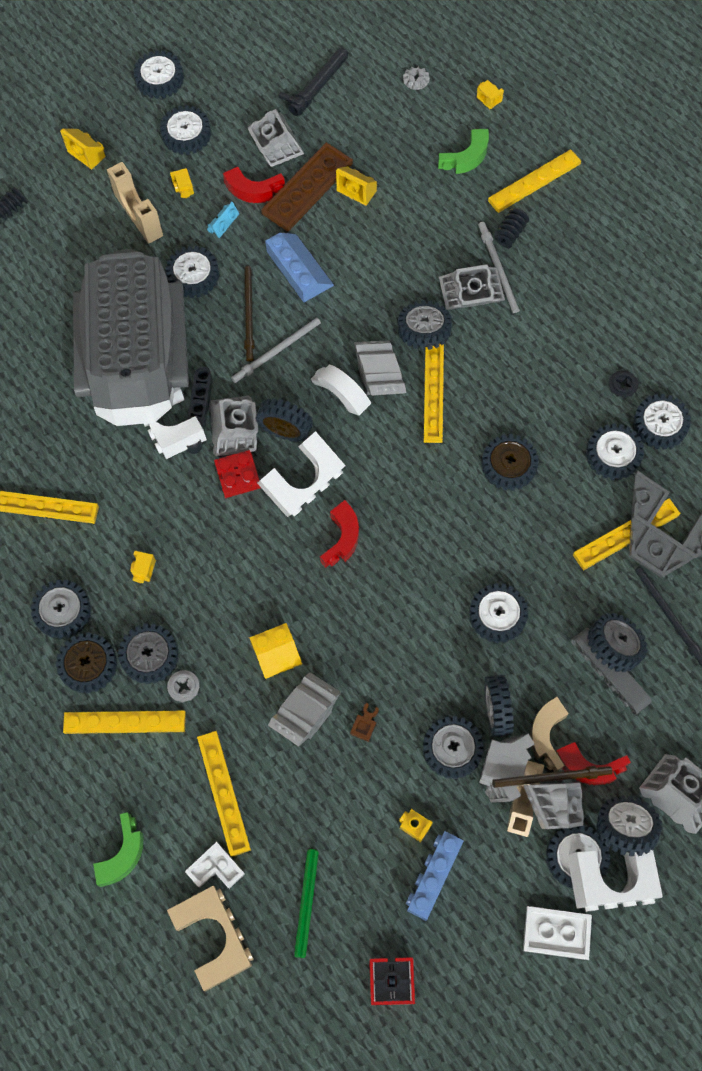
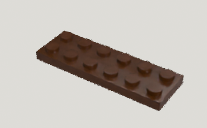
[261,142,353,232]

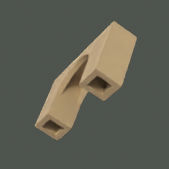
[107,162,163,244]
[167,886,254,991]

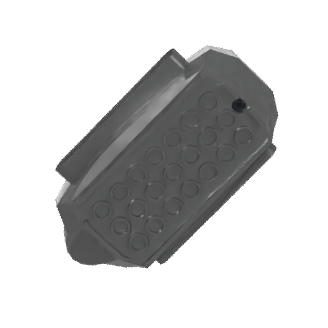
[73,249,189,426]

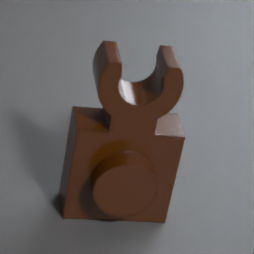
[350,703,379,742]

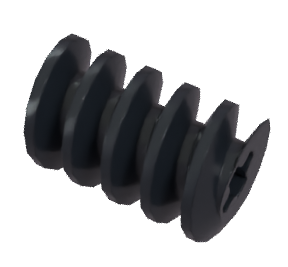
[0,187,28,224]
[494,208,529,249]

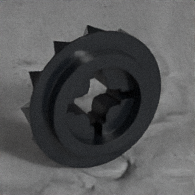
[608,370,638,399]

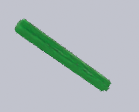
[294,849,319,958]

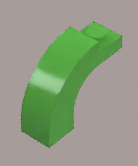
[438,129,489,174]
[93,812,144,887]

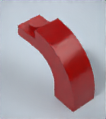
[223,167,285,203]
[320,500,359,568]
[556,742,631,785]

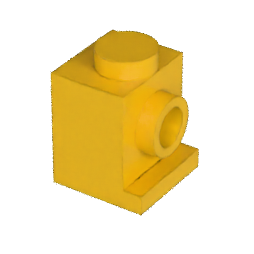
[477,80,504,109]
[170,168,194,198]
[131,551,156,583]
[399,809,433,842]

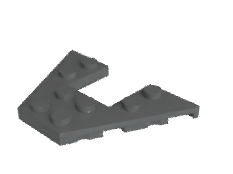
[629,471,702,578]

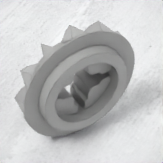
[403,66,430,90]
[167,670,200,703]

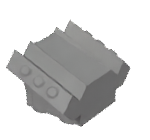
[248,109,304,167]
[439,265,505,310]
[354,341,406,395]
[209,396,258,456]
[268,673,341,746]
[479,734,534,803]
[639,754,702,834]
[523,783,584,829]

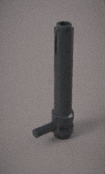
[278,48,348,116]

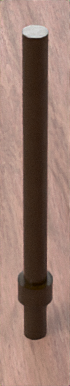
[244,266,255,362]
[492,766,612,788]

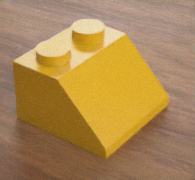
[60,129,106,170]
[336,167,377,205]
[249,623,302,679]

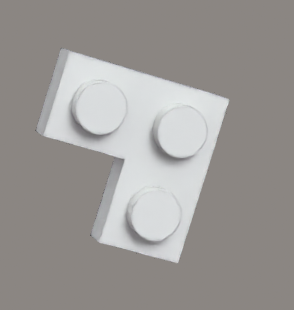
[185,842,245,889]

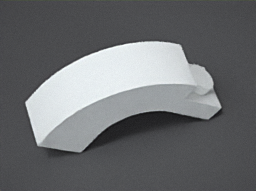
[311,364,371,415]

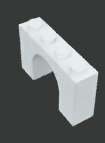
[143,388,207,459]
[257,432,345,517]
[567,850,663,912]

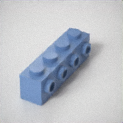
[406,831,463,921]

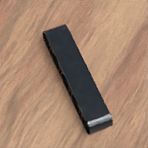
[187,367,213,454]

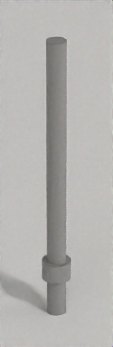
[478,222,520,313]
[231,318,321,383]

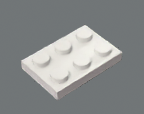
[523,906,592,960]

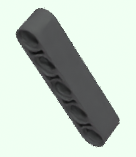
[571,628,652,715]

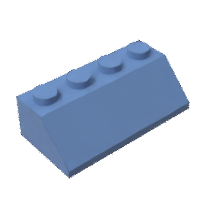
[265,232,334,302]

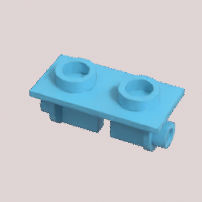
[207,201,239,238]

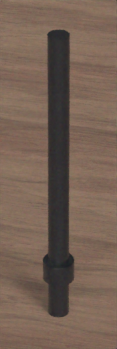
[635,567,702,667]

